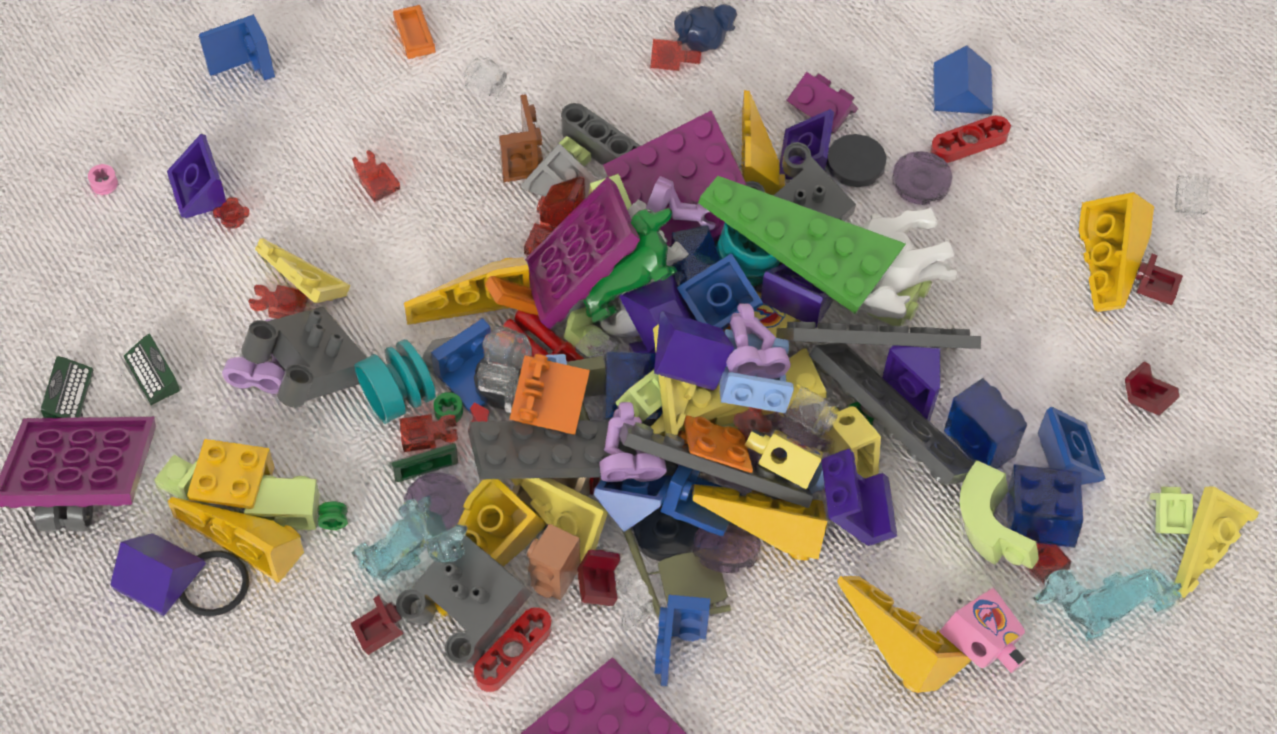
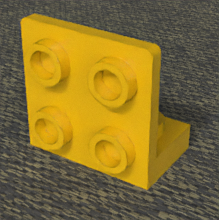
[187,439,275,509]

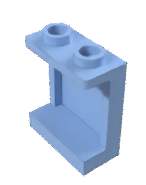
[719,329,794,413]

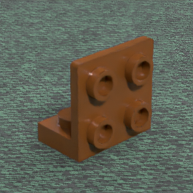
[499,94,543,183]

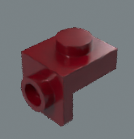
[1135,253,1183,306]
[1125,362,1180,416]
[577,550,620,606]
[350,595,404,655]

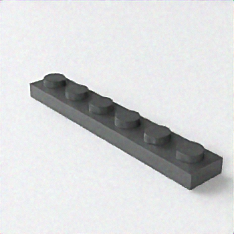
[619,422,814,508]

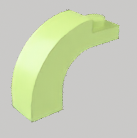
[960,460,1039,569]

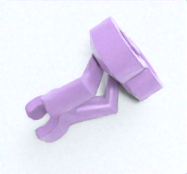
[646,176,716,230]
[726,303,791,379]
[222,319,285,394]
[599,402,666,482]

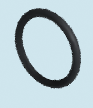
[179,550,249,616]

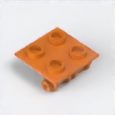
[509,354,590,435]
[677,415,753,473]

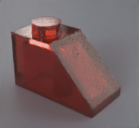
[537,176,585,231]

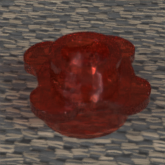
[213,197,250,229]
[733,407,773,441]

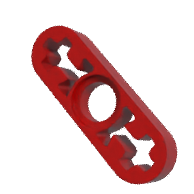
[930,115,1011,164]
[474,607,552,692]

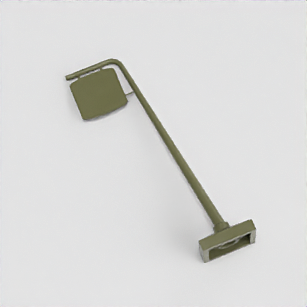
[567,356,731,617]

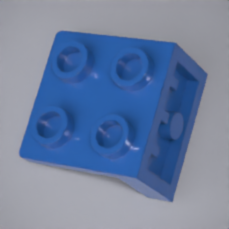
[198,14,275,81]
[431,318,515,414]
[661,464,741,536]
[654,595,710,686]

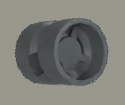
[34,505,93,532]

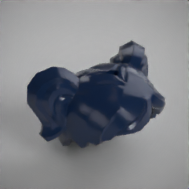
[674,4,738,52]

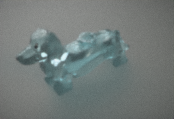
[351,496,467,581]
[1033,568,1182,642]

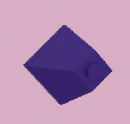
[619,275,697,353]

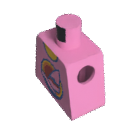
[939,588,1027,673]

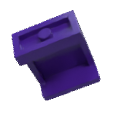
[821,449,898,546]

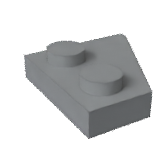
[520,144,599,206]

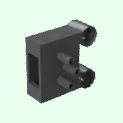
[746,142,856,221]
[241,306,367,408]
[396,531,533,669]

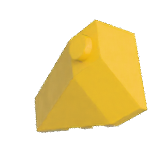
[741,90,785,195]
[1079,192,1154,312]
[404,257,530,325]
[435,479,547,617]
[692,484,827,561]
[168,497,304,583]
[837,576,971,693]

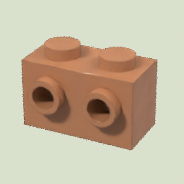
[527,524,580,601]

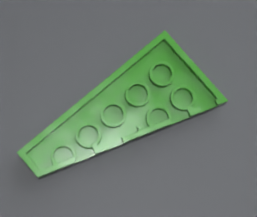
[698,176,906,314]

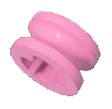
[88,164,118,195]

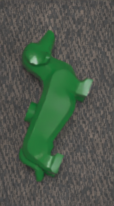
[583,208,677,323]

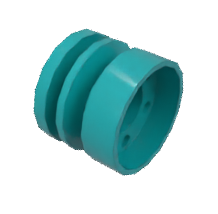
[715,223,780,286]
[354,339,436,424]

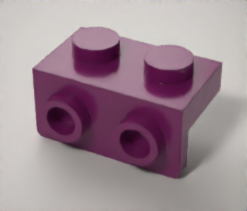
[786,71,858,134]

